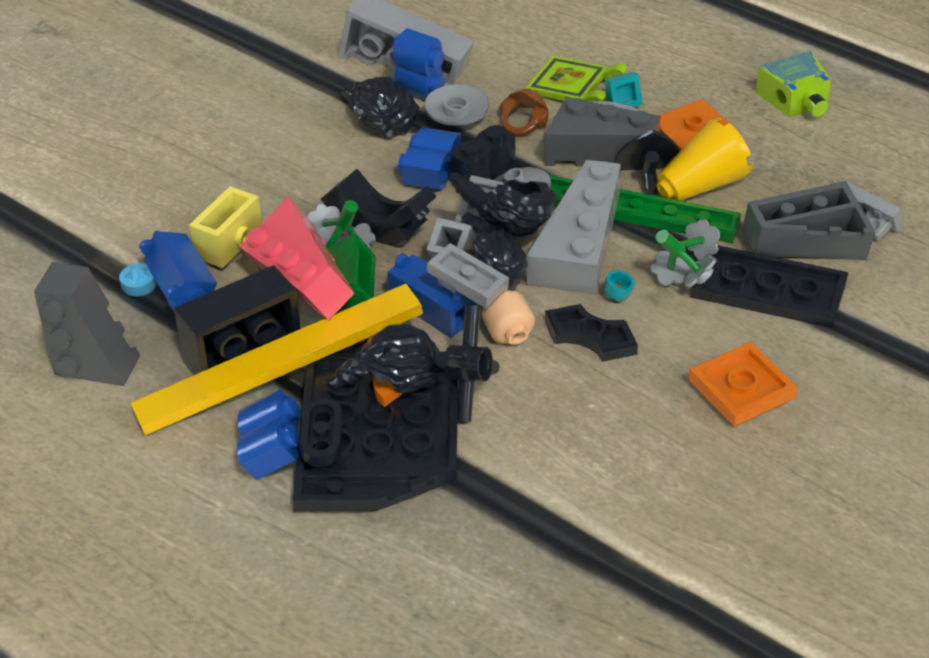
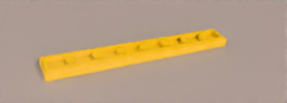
[130,284,423,435]

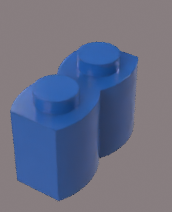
[393,28,445,101]
[398,127,461,190]
[237,388,301,480]

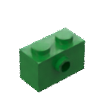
[326,234,376,314]

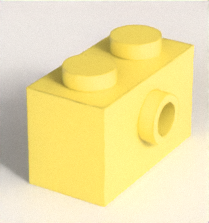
[189,186,262,268]

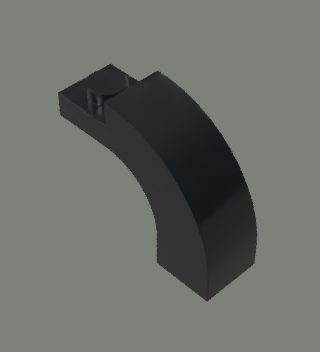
[321,169,437,244]

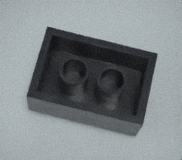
[174,265,301,375]

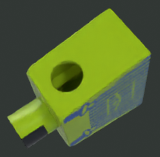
[756,51,831,117]

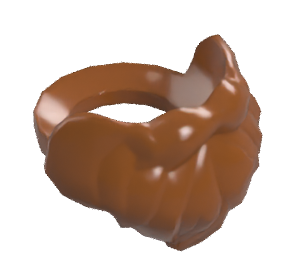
[499,89,549,137]

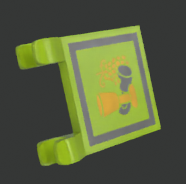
[525,56,627,101]

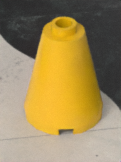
[656,117,754,201]

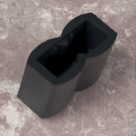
[451,125,516,187]

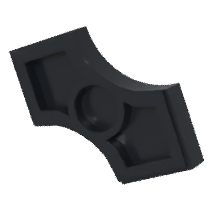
[545,304,638,362]

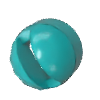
[604,270,635,302]

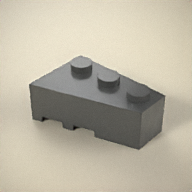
[544,97,661,166]
[742,181,875,260]
[34,262,140,386]

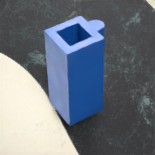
[139,231,217,310]
[387,253,476,338]

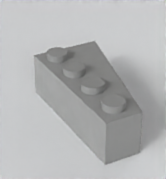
[338,0,474,85]
[526,160,621,294]

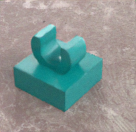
[605,72,643,107]

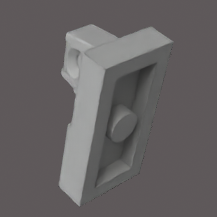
[838,178,904,241]
[427,243,509,308]

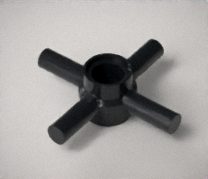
[435,305,500,422]

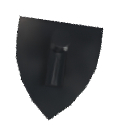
[613,130,680,195]

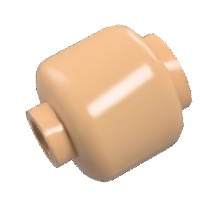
[481,290,535,345]

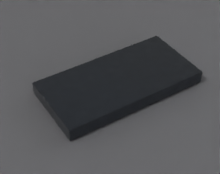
[690,245,849,328]

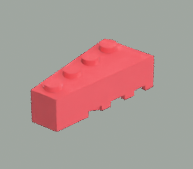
[239,196,354,320]

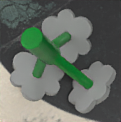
[306,200,376,249]
[651,219,720,288]

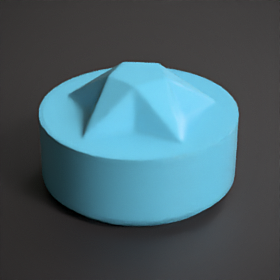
[119,264,157,297]

